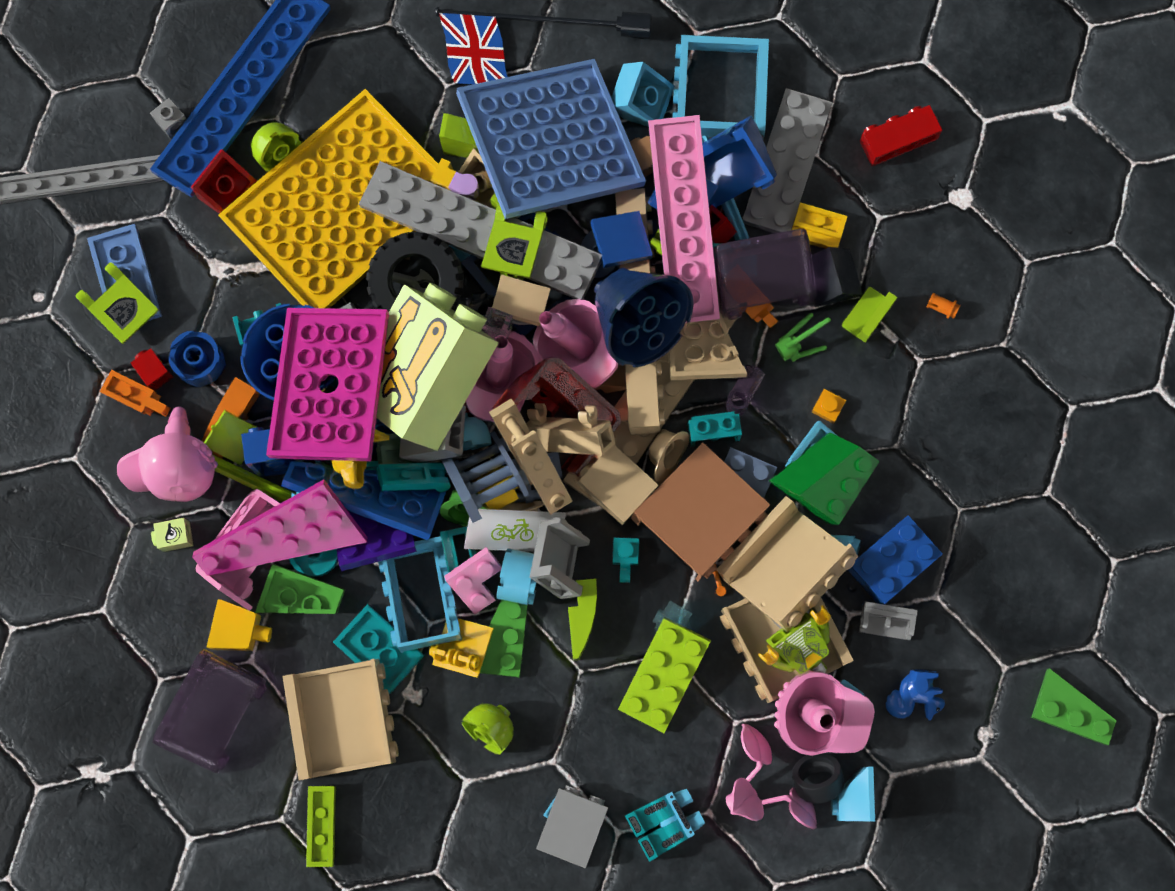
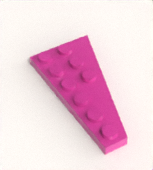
[192,480,367,576]

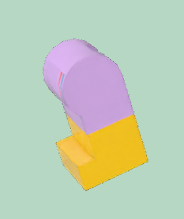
[431,158,480,200]

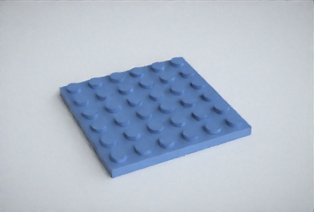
[456,59,646,219]

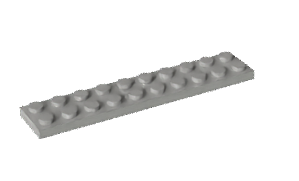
[359,161,602,300]

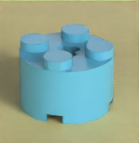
[497,548,537,605]

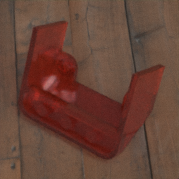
[492,357,621,477]

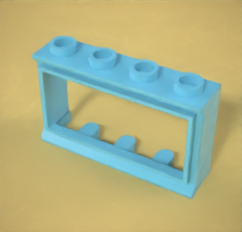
[378,536,462,653]

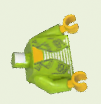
[758,605,831,674]

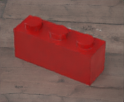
[860,105,942,166]

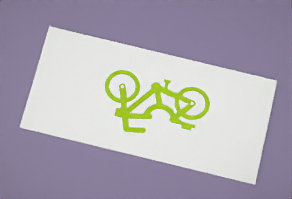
[464,509,566,552]

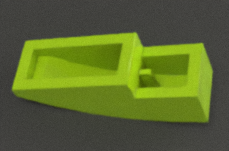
[568,579,597,661]

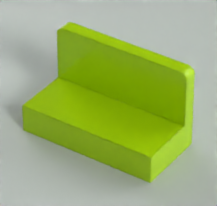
[842,287,897,343]

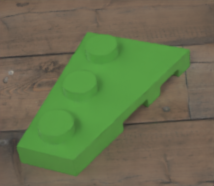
[255,564,346,614]
[480,600,528,678]
[1031,668,1116,745]

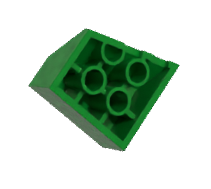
[769,433,880,525]

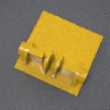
[429,618,494,678]

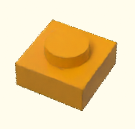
[812,389,846,424]

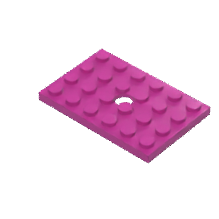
[266,308,389,461]

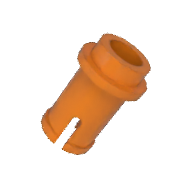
[926,292,960,319]

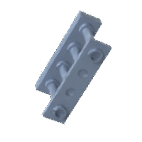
[441,431,529,523]

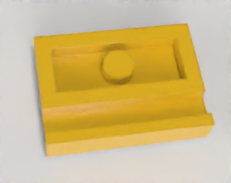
[789,202,847,249]

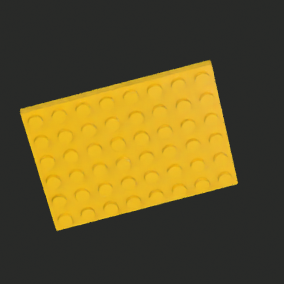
[219,89,438,308]

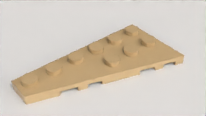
[669,311,747,380]

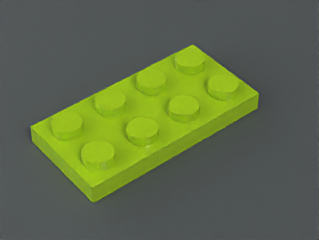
[618,617,711,733]

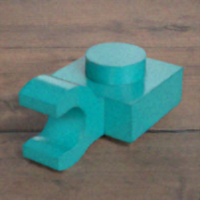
[613,538,639,583]

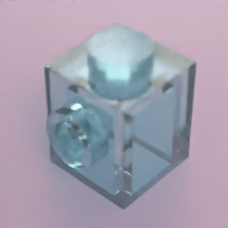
[652,601,692,631]

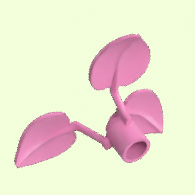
[726,724,817,829]

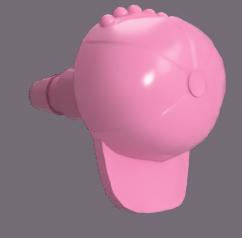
[533,299,618,390]
[466,329,539,422]
[117,407,218,502]
[774,671,875,756]

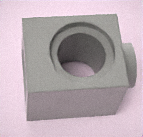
[150,98,187,140]

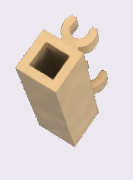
[526,403,615,455]

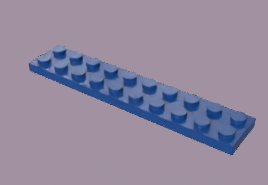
[150,0,331,198]

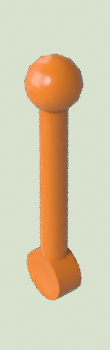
[713,564,726,596]

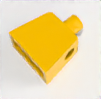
[207,599,272,651]

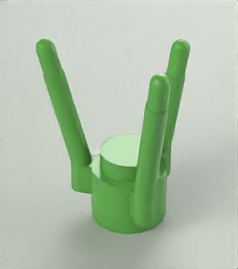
[775,313,831,362]

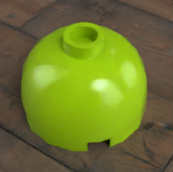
[251,122,301,172]
[462,703,514,755]

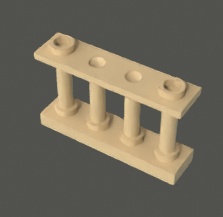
[489,399,572,515]

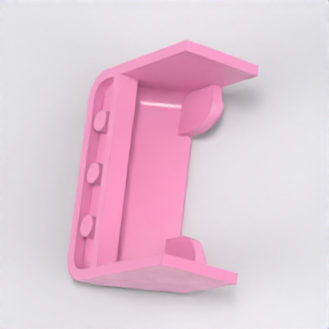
[196,489,280,611]

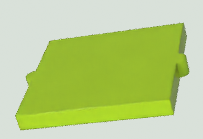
[204,410,257,465]

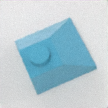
[831,767,875,821]

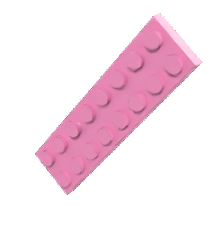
[648,115,720,323]

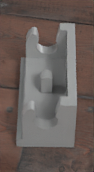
[859,602,918,641]

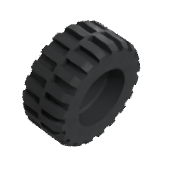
[366,232,464,312]

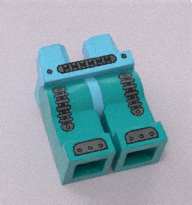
[625,789,705,862]

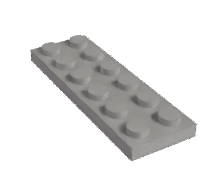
[742,88,832,237]

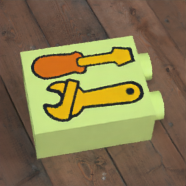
[376,283,499,451]

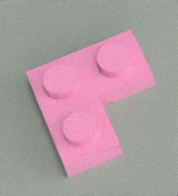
[444,547,502,615]

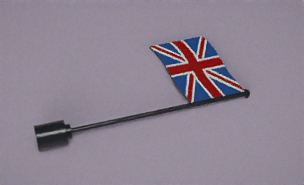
[434,7,652,85]

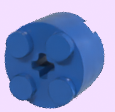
[169,331,226,387]

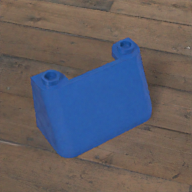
[702,116,777,208]

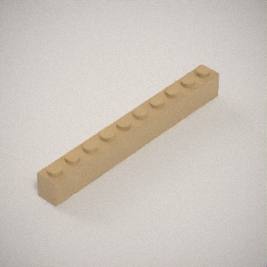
[615,188,665,435]

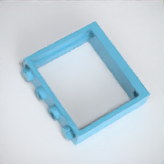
[672,35,769,139]

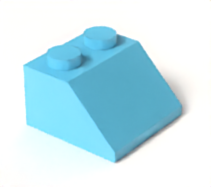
[611,62,675,127]

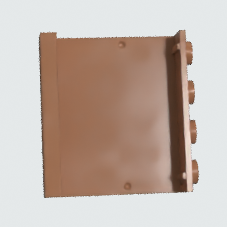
[631,443,770,581]

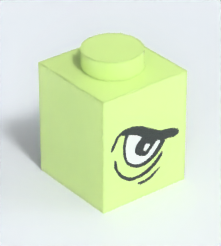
[151,518,193,552]

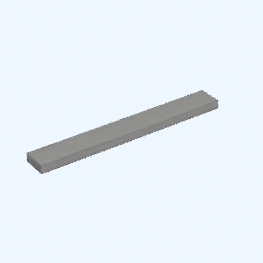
[0,155,164,204]

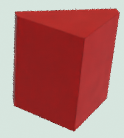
[190,149,257,214]

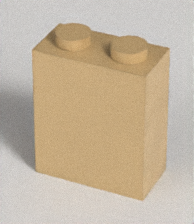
[577,445,658,525]

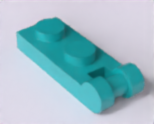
[376,463,451,492]

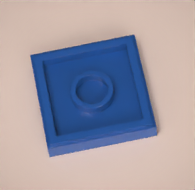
[591,211,653,268]

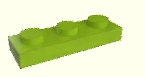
[306,786,336,867]

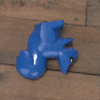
[886,669,945,720]

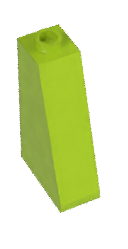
[439,113,478,158]

